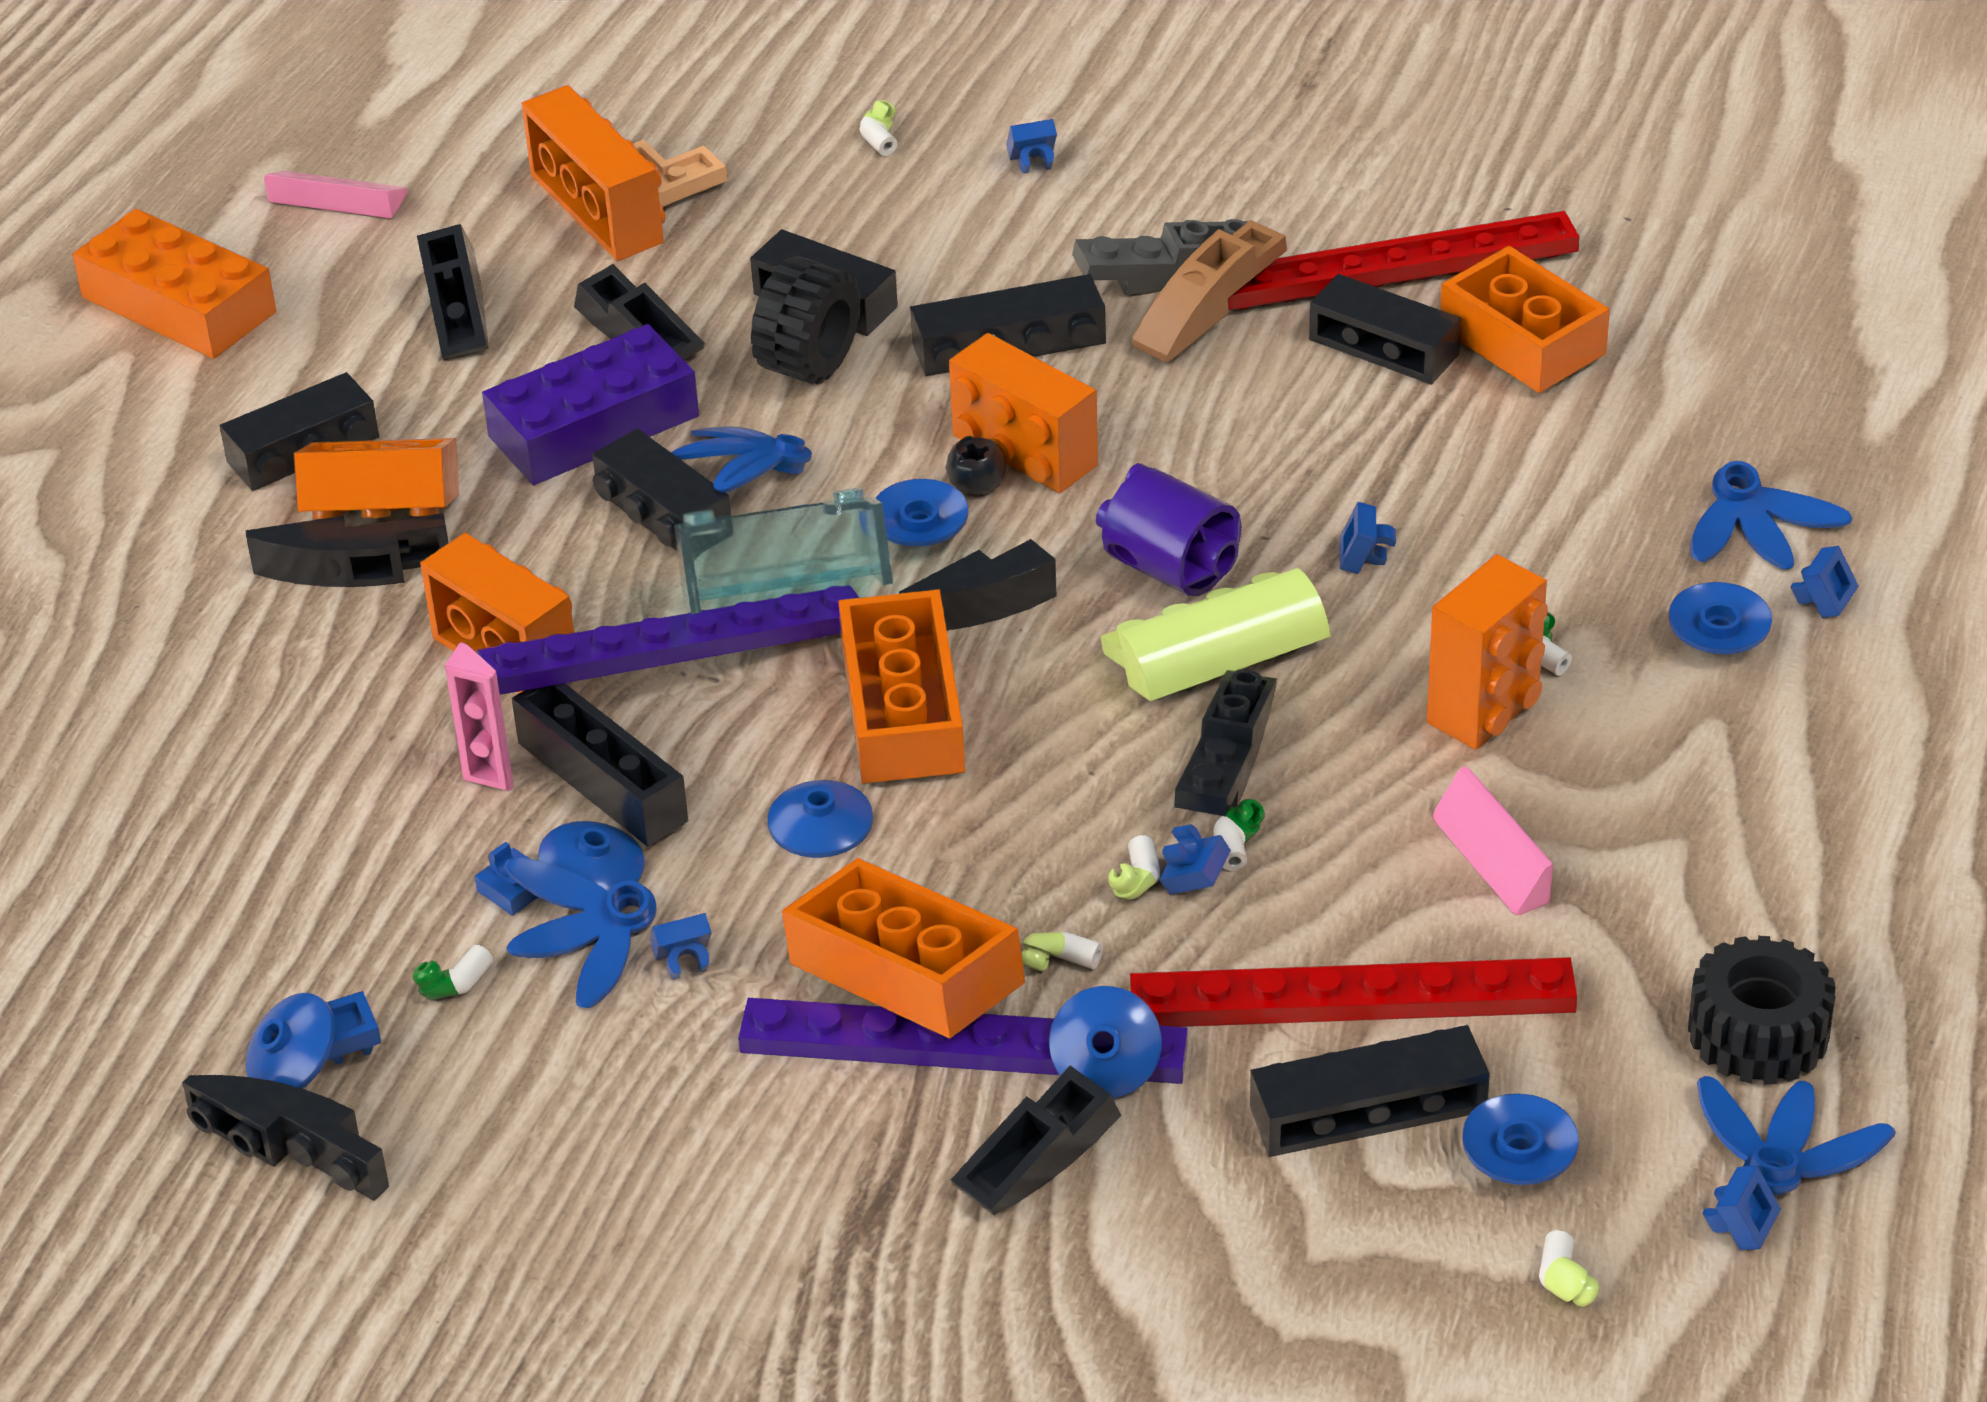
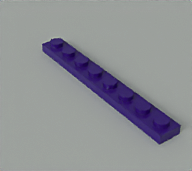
[477,585,860,695]
[738,997,1188,1084]

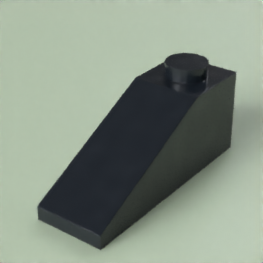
[417,224,489,361]

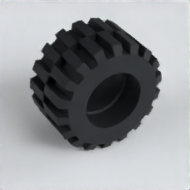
[751,256,860,385]
[1688,935,1836,1085]

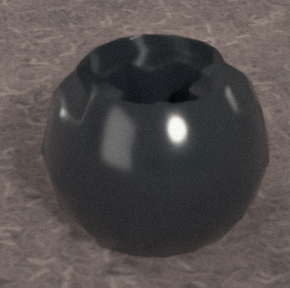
[945,436,1007,496]

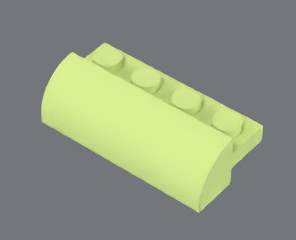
[1100,568,1331,701]

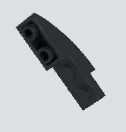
[245,513,449,587]
[1174,670,1277,817]
[182,1075,389,1201]

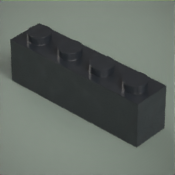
[910,274,1106,377]
[511,683,689,847]
[1250,1025,1490,1157]

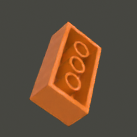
[521,85,665,261]
[72,208,277,359]
[838,589,965,784]
[782,858,1025,1039]

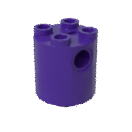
[1095,463,1242,596]

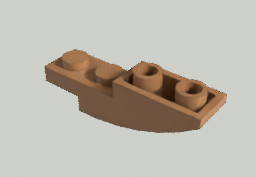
[1132,220,1287,363]

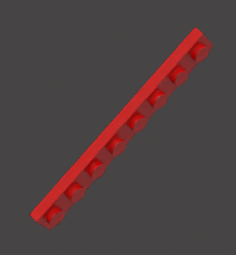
[1227,211,1580,310]
[1130,957,1577,1027]

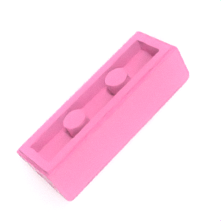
[264,171,408,219]
[445,643,514,791]
[1433,766,1553,915]

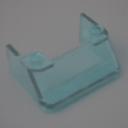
[675,488,893,614]

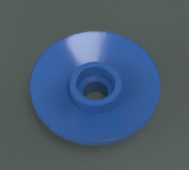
[870,479,968,546]
[1669,582,1772,654]
[768,780,873,858]
[538,821,645,891]
[1049,986,1162,1098]
[246,993,336,1088]
[1462,1093,1579,1185]

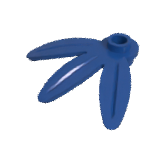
[671,426,812,492]
[1690,461,1853,569]
[504,857,657,1008]
[1697,1076,1896,1196]

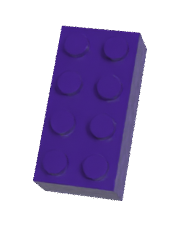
[482,324,699,486]

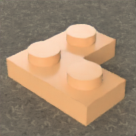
[633,139,728,208]

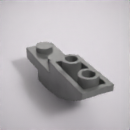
[1072,219,1248,295]

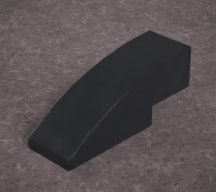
[574,264,705,360]
[899,539,1057,631]
[950,1065,1122,1215]

